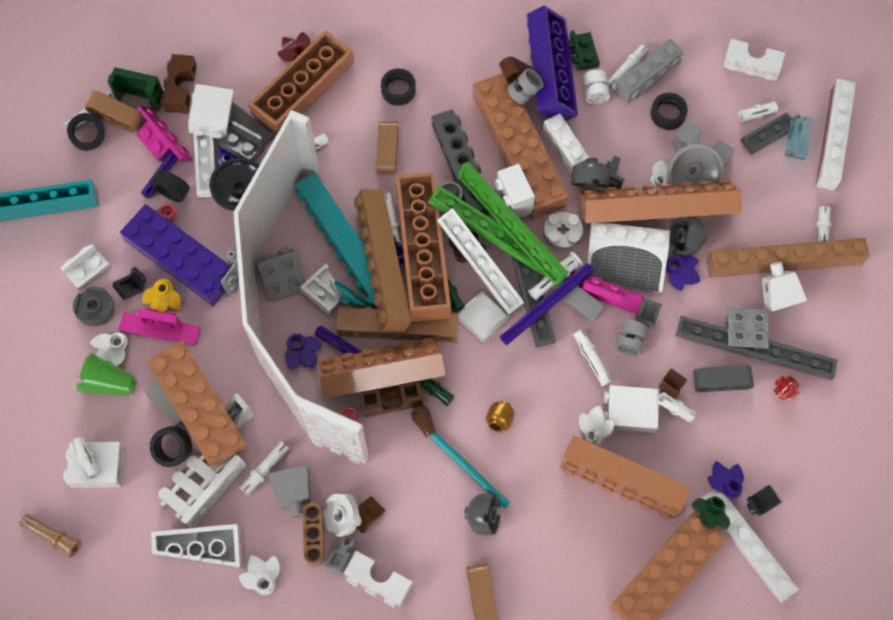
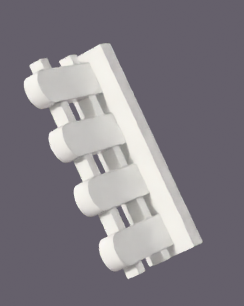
[158,454,247,528]

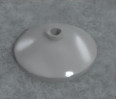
[667,143,724,186]

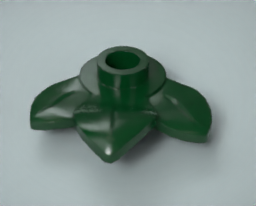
[692,496,730,530]

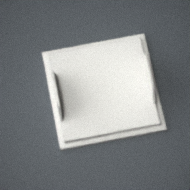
[457,290,510,343]

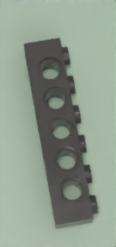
[432,109,490,216]

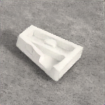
[300,263,342,314]

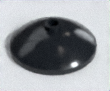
[209,158,260,211]

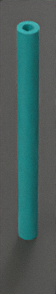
[430,432,510,509]

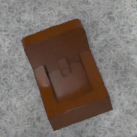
[659,368,687,399]
[356,496,386,533]

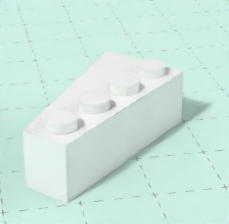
[151,524,243,568]

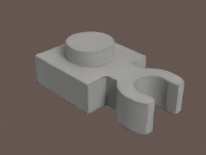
[324,536,358,576]

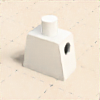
[762,262,807,312]

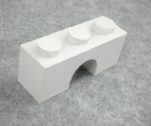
[722,39,785,81]
[542,114,589,176]
[343,551,413,608]

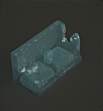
[784,115,814,160]

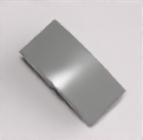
[561,286,604,322]

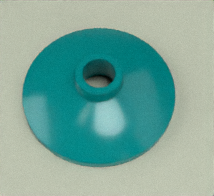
[334,281,367,306]

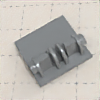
[221,250,239,297]
[725,307,768,349]

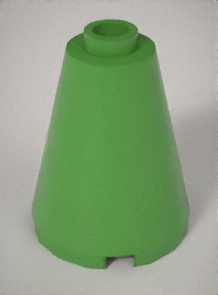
[76,352,137,396]

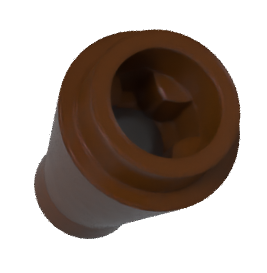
[411,405,436,437]

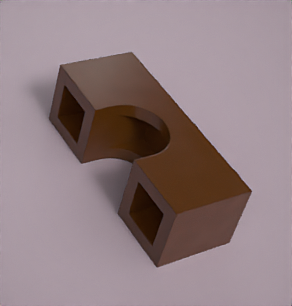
[161,54,197,114]
[359,381,423,417]

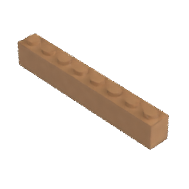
[354,189,412,332]
[706,238,870,278]

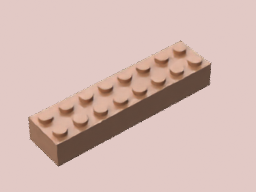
[472,73,569,219]
[396,172,451,322]
[579,180,742,223]

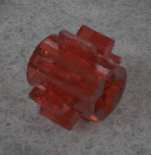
[774,375,799,401]

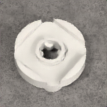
[544,212,583,250]
[323,493,361,536]

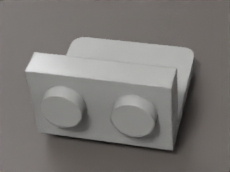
[256,247,305,300]

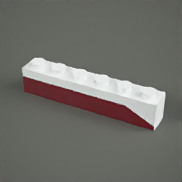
[816,78,856,190]

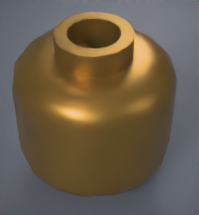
[485,401,515,432]

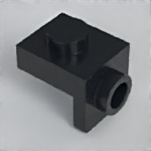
[112,267,146,300]
[746,485,782,517]

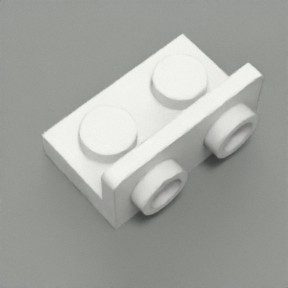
[61,244,111,291]

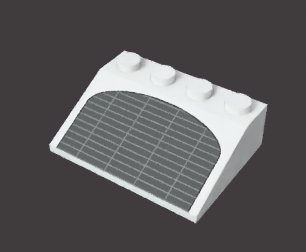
[586,222,670,293]

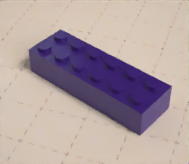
[527,5,578,121]
[120,204,231,306]

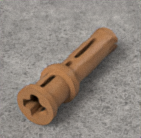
[19,514,81,558]

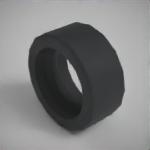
[381,68,416,106]
[650,92,688,130]
[67,113,105,151]
[151,169,190,202]
[149,426,192,467]

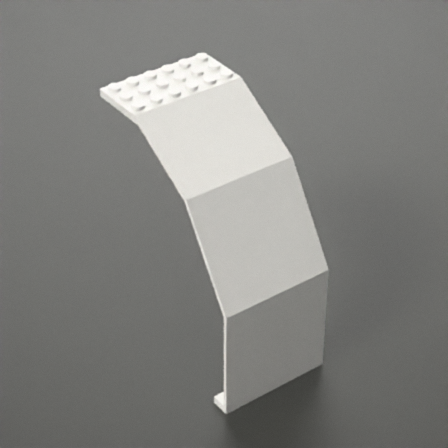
[234,110,369,464]

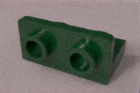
[568,30,600,71]

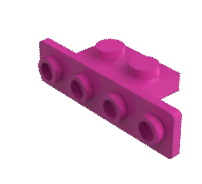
[136,106,193,162]
[565,270,644,314]
[119,308,201,346]

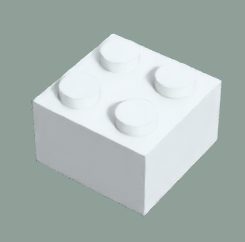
[494,164,535,218]

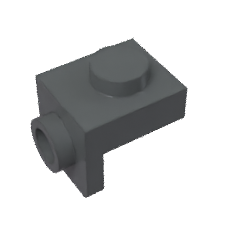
[606,156,624,189]
[635,298,662,329]

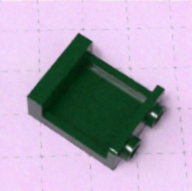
[108,67,164,111]

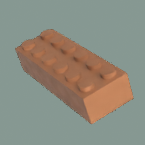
[248,30,354,135]
[318,338,445,399]
[146,340,248,470]
[560,435,691,519]
[609,510,727,620]

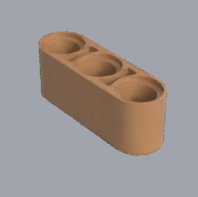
[85,91,144,133]
[376,121,398,173]
[303,502,325,567]
[466,563,498,620]

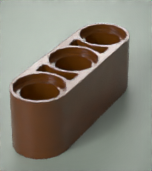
[499,56,533,83]

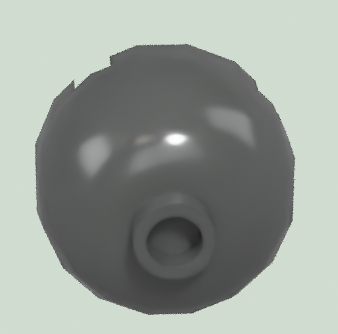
[571,158,610,188]
[670,217,707,255]
[464,493,501,536]

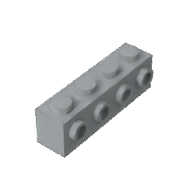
[615,39,683,104]

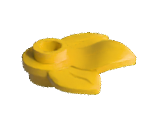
[142,278,181,313]

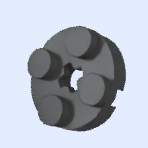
[73,286,115,326]

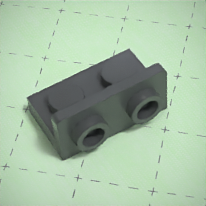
[220,121,264,161]

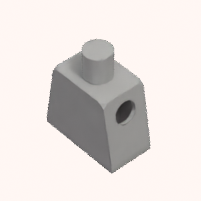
[268,464,310,518]

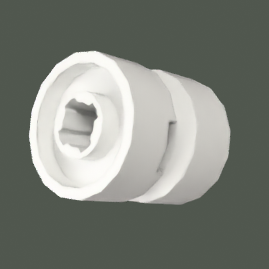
[582,69,610,104]

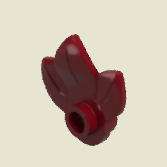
[277,32,311,61]

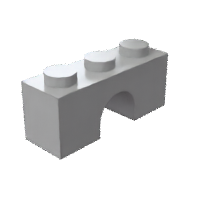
[672,120,735,167]

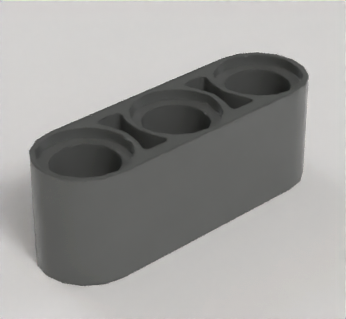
[693,365,754,392]

